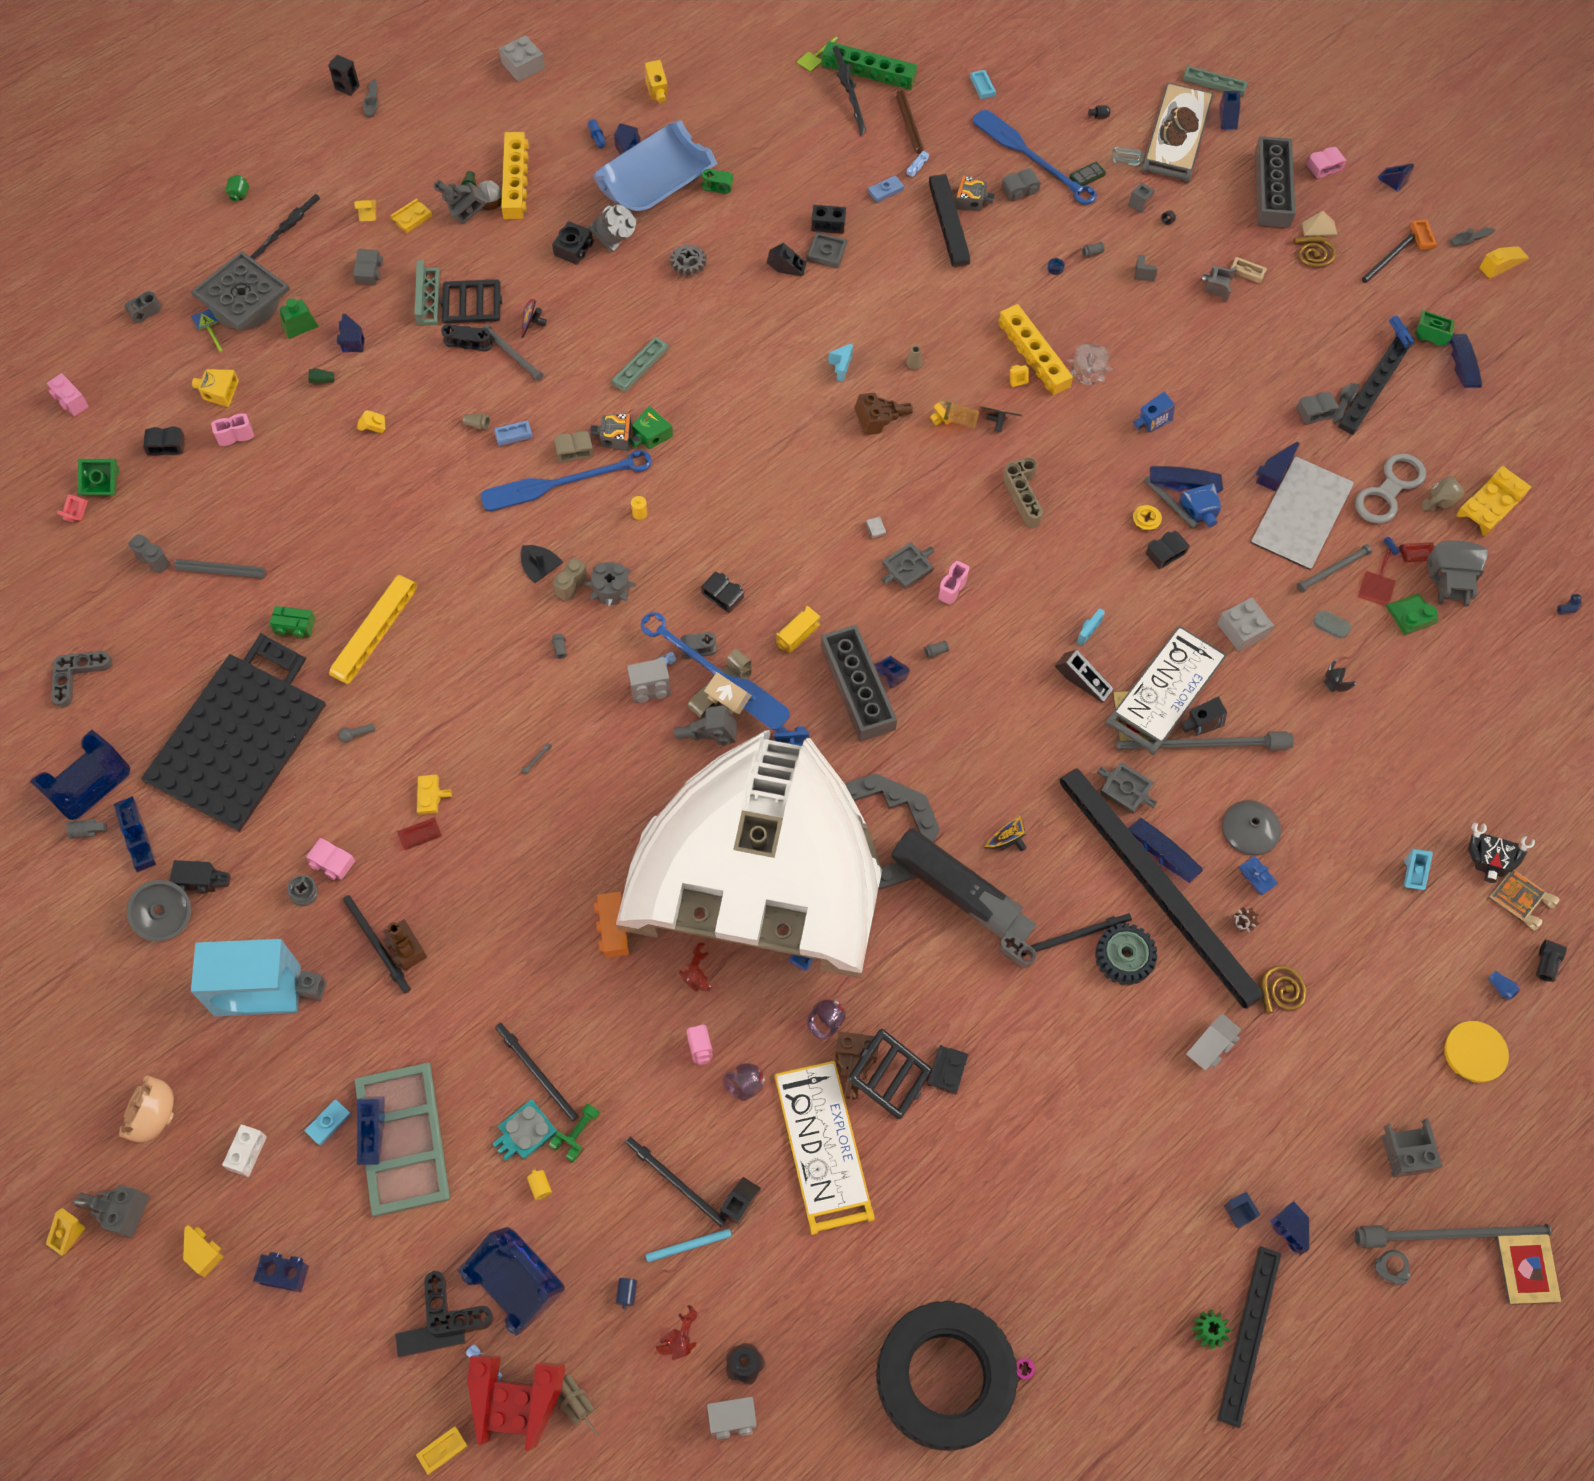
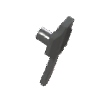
[363,79,379,117]
[1450,227,1495,247]
[1333,383,1359,424]

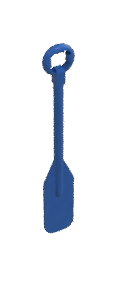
[973,110,1097,205]
[481,450,652,511]
[641,612,790,730]

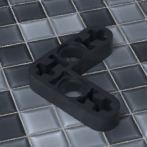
[424,1271,493,1337]

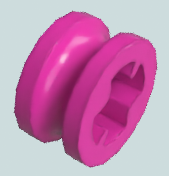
[1016,1358,1035,1380]

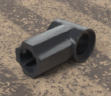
[1536,939,1567,982]

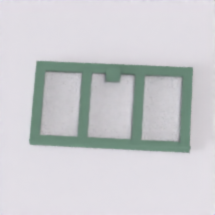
[355,1063,450,1217]

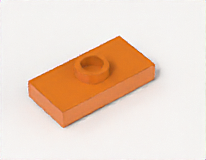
[1410,219,1437,250]

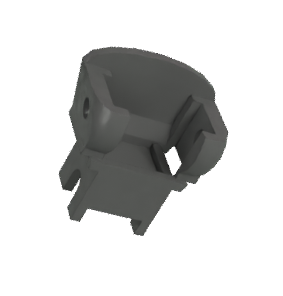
[1427,541,1488,607]

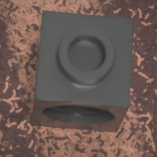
[295,971,327,1002]

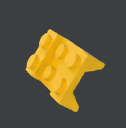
[1456,466,1531,537]

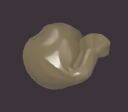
[1422,476,1464,512]

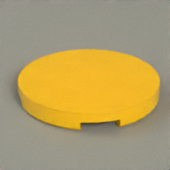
[1444,1021,1509,1083]

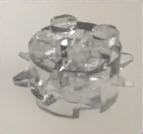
[1066,343,1113,385]

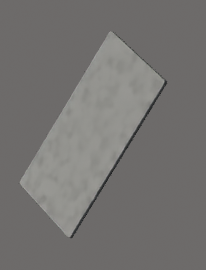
[1251,457,1354,570]

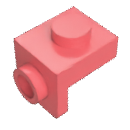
[57,494,88,522]

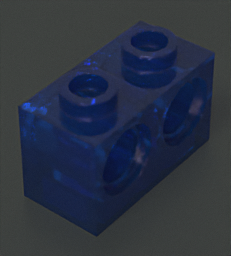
[253,1252,309,1293]

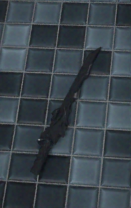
[832,46,866,137]
[250,194,320,260]

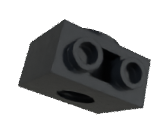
[552,221,594,265]

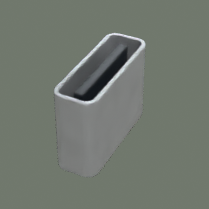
[866,517,886,539]

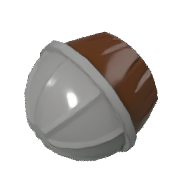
[478,181,502,210]

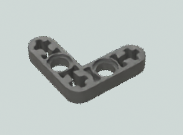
[51,651,112,708]

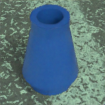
[1488,971,1521,1001]

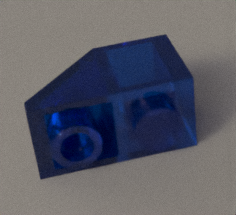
[1219,91,1241,130]
[614,123,640,155]
[337,314,365,352]
[1270,1201,1309,1256]

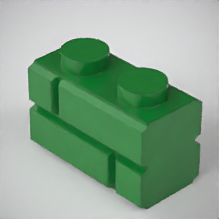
[269,606,315,638]

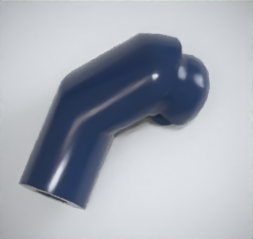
[1557,594,1582,614]

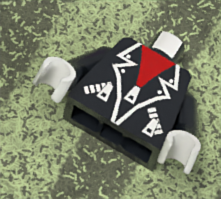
[1468,822,1535,883]

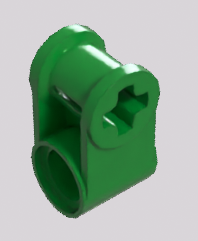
[702,169,734,194]

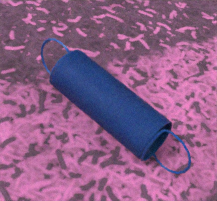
[1383,534,1401,558]

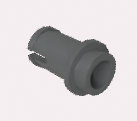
[1082,242,1105,258]
[551,634,567,659]
[924,640,949,659]

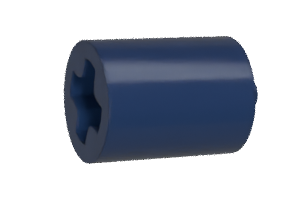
[616,1278,637,1310]

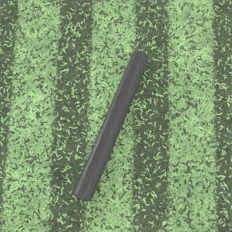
[174,559,266,578]

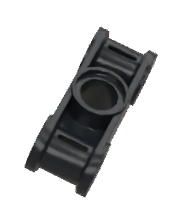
[441,324,492,351]

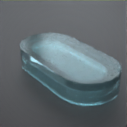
[1111,147,1144,165]
[1314,610,1351,638]

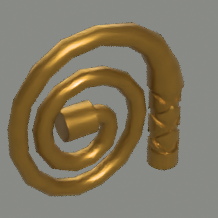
[1293,235,1336,267]
[1259,965,1307,1014]

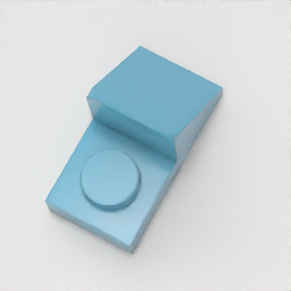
[828,344,853,382]
[1404,848,1433,890]

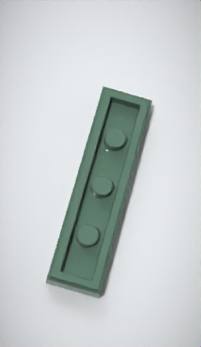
[1182,66,1248,97]
[611,336,669,392]

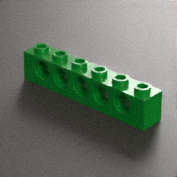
[822,41,918,90]

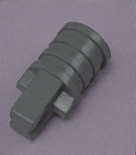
[67,819,107,839]

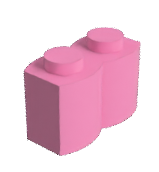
[1306,147,1347,178]
[211,414,254,446]
[938,561,969,605]
[306,838,355,880]
[687,1025,713,1065]

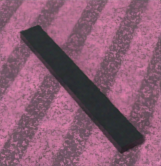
[1338,336,1415,435]
[1217,1246,1281,1428]

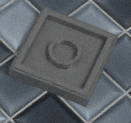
[806,232,848,268]

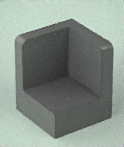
[1128,182,1155,213]
[1135,255,1158,281]

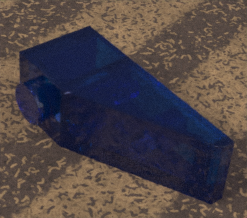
[1256,442,1300,492]
[357,1096,385,1165]

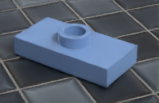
[868,175,904,203]
[494,420,533,446]

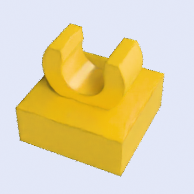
[1010,365,1029,387]
[930,402,952,426]

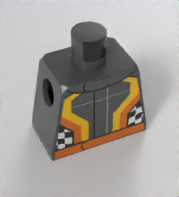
[955,175,995,211]
[590,413,632,451]

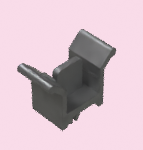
[1202,265,1237,302]

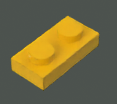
[416,1426,468,1475]

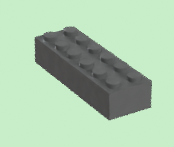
[1255,136,1295,227]
[821,625,897,741]

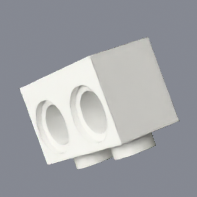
[222,1124,267,1177]

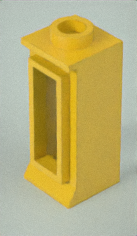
[776,606,821,654]

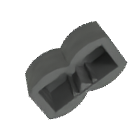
[1002,168,1041,201]
[353,249,383,285]
[1296,392,1340,424]
[128,534,170,573]

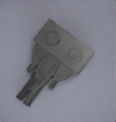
[433,180,487,224]
[674,706,737,746]
[74,1185,150,1238]

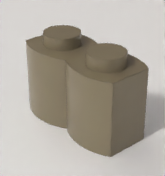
[554,431,593,463]
[553,558,587,601]

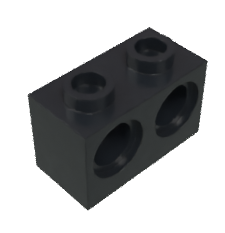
[328,55,360,96]
[811,205,846,234]

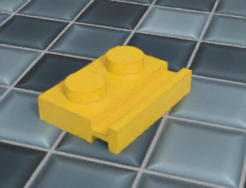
[390,198,432,234]

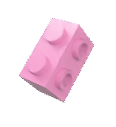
[47,373,89,417]

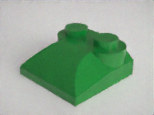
[1415,310,1455,346]
[78,459,120,495]
[1386,593,1439,636]

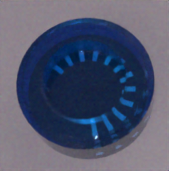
[1047,258,1065,275]

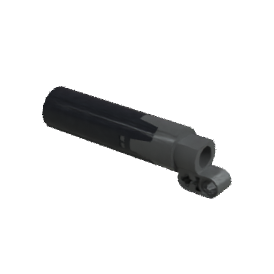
[891,828,1037,968]

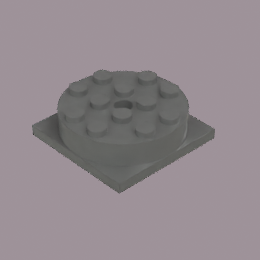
[191,251,290,331]

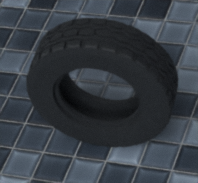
[876,1301,1018,1451]

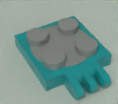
[493,1099,557,1161]

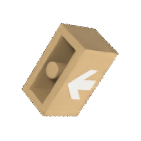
[704,672,752,714]

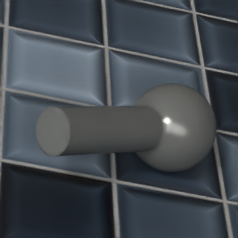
[338,723,375,743]

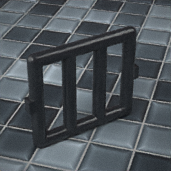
[440,279,502,323]
[848,1029,932,1119]

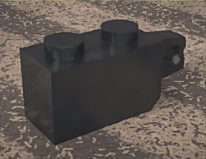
[169,860,231,894]

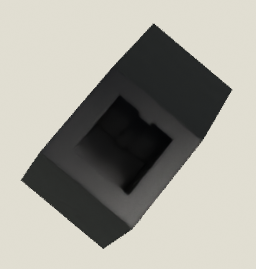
[766,242,806,276]
[720,1177,761,1226]

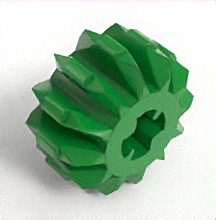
[1192,1310,1231,1350]

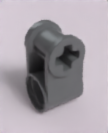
[124,291,162,323]
[680,632,717,659]

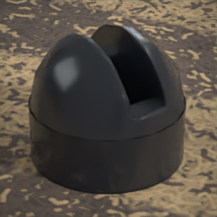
[1161,210,1176,225]

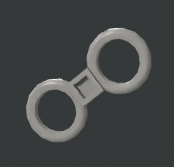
[1355,453,1426,524]

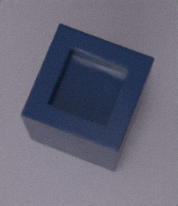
[1223,1191,1260,1228]

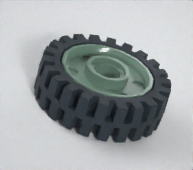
[1095,923,1157,985]

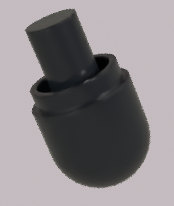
[1088,105,1111,119]

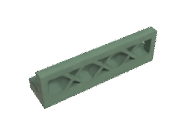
[414,260,440,326]

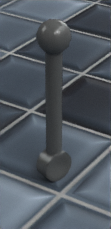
[522,743,552,774]

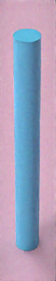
[646,1228,731,1262]

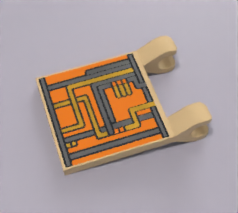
[1490,870,1559,931]

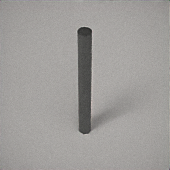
[1144,476,1198,529]

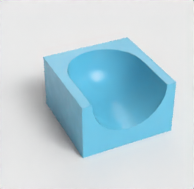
[191,939,301,1017]

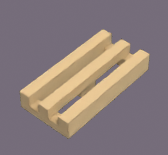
[1230,257,1267,284]

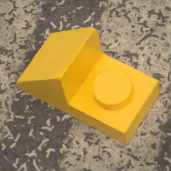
[354,200,376,222]
[46,1208,85,1256]

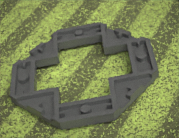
[845,773,940,890]

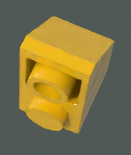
[183,1225,224,1278]

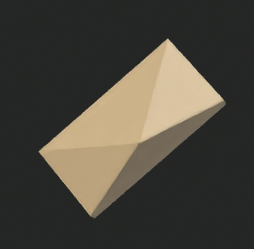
[1301,211,1337,237]

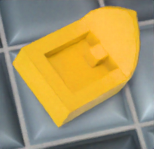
[357,410,385,433]

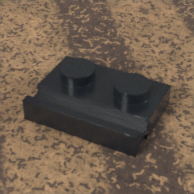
[928,1045,969,1094]

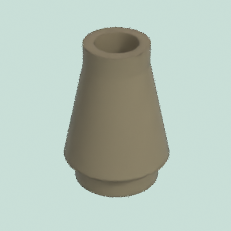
[906,345,923,370]
[463,413,491,431]

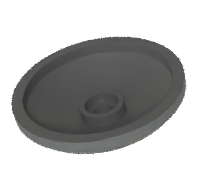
[1222,800,1281,856]
[127,880,191,941]

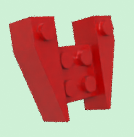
[467,1354,565,1451]

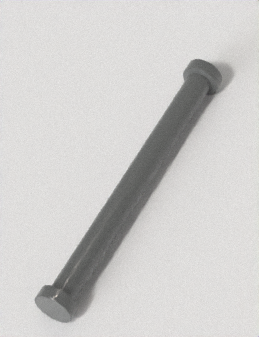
[483,324,543,381]
[1297,544,1372,593]

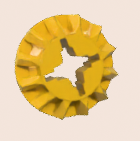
[1133,505,1162,532]

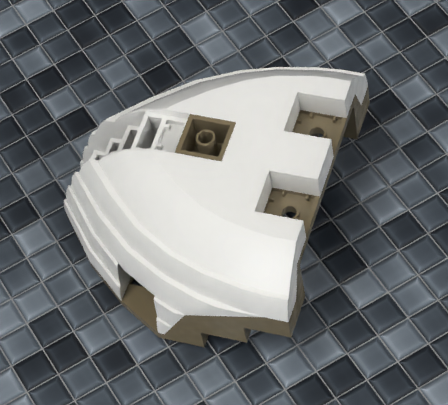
[616,730,882,978]

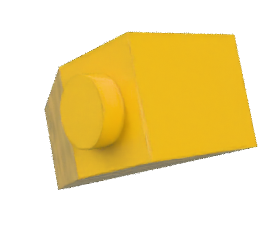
[1479,246,1529,279]

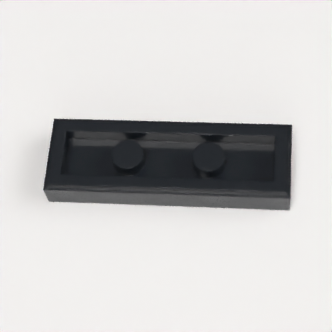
[395,1320,466,1358]

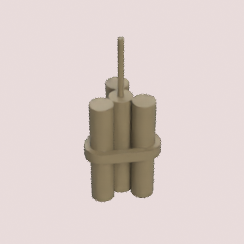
[557,1374,599,1436]

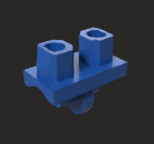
[774,726,809,746]
[1239,856,1278,896]

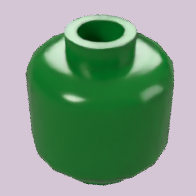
[225,175,249,202]

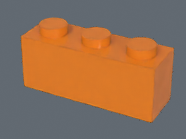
[594,891,629,958]

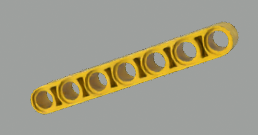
[329,575,417,684]

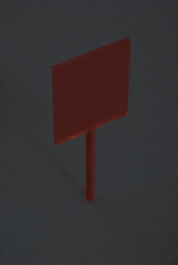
[1358,548,1396,606]

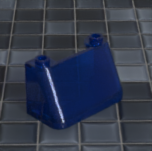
[30,729,130,820]
[458,1227,565,1336]

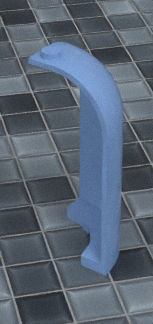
[593,120,718,211]

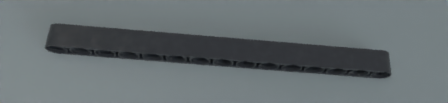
[1059,768,1263,1009]

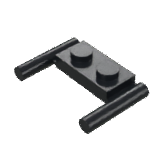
[243,633,307,684]

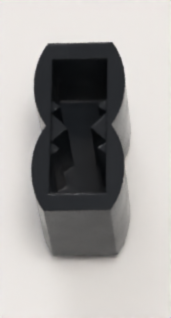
[143,426,184,456]
[1146,531,1190,569]
[701,571,744,613]

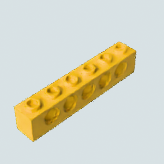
[501,132,529,219]
[998,304,1073,395]

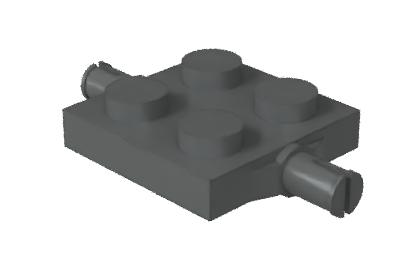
[881,542,934,589]
[1097,762,1157,814]

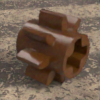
[1233,907,1260,932]

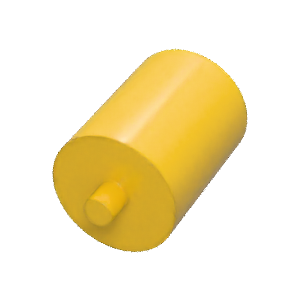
[631,496,647,520]
[527,1169,552,1200]

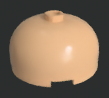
[119,1075,174,1142]

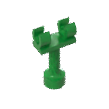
[549,1103,600,1163]

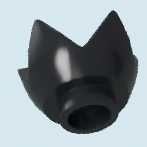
[1324,659,1357,692]
[726,1343,765,1385]

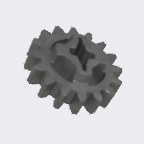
[670,243,706,277]

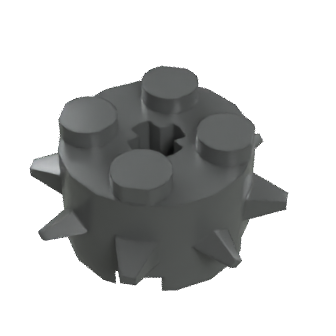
[585,562,636,606]

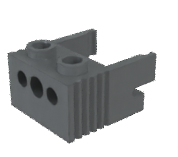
[1382,1118,1443,1178]

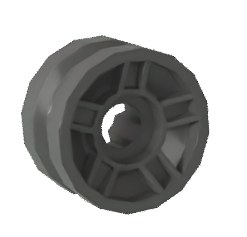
[287,875,318,906]

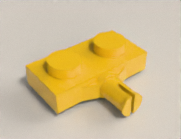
[417,775,452,815]

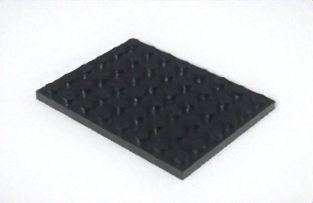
[141,654,326,832]

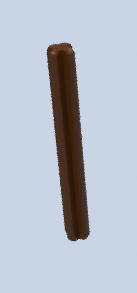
[896,90,924,154]

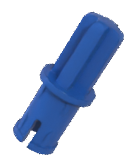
[587,119,606,149]
[1389,316,1414,348]

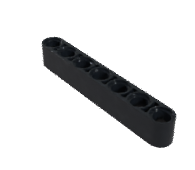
[929,174,970,267]

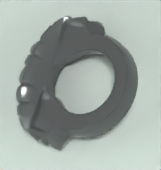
[1374,1250,1411,1285]

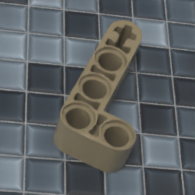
[1003,457,1043,528]
[687,649,752,719]

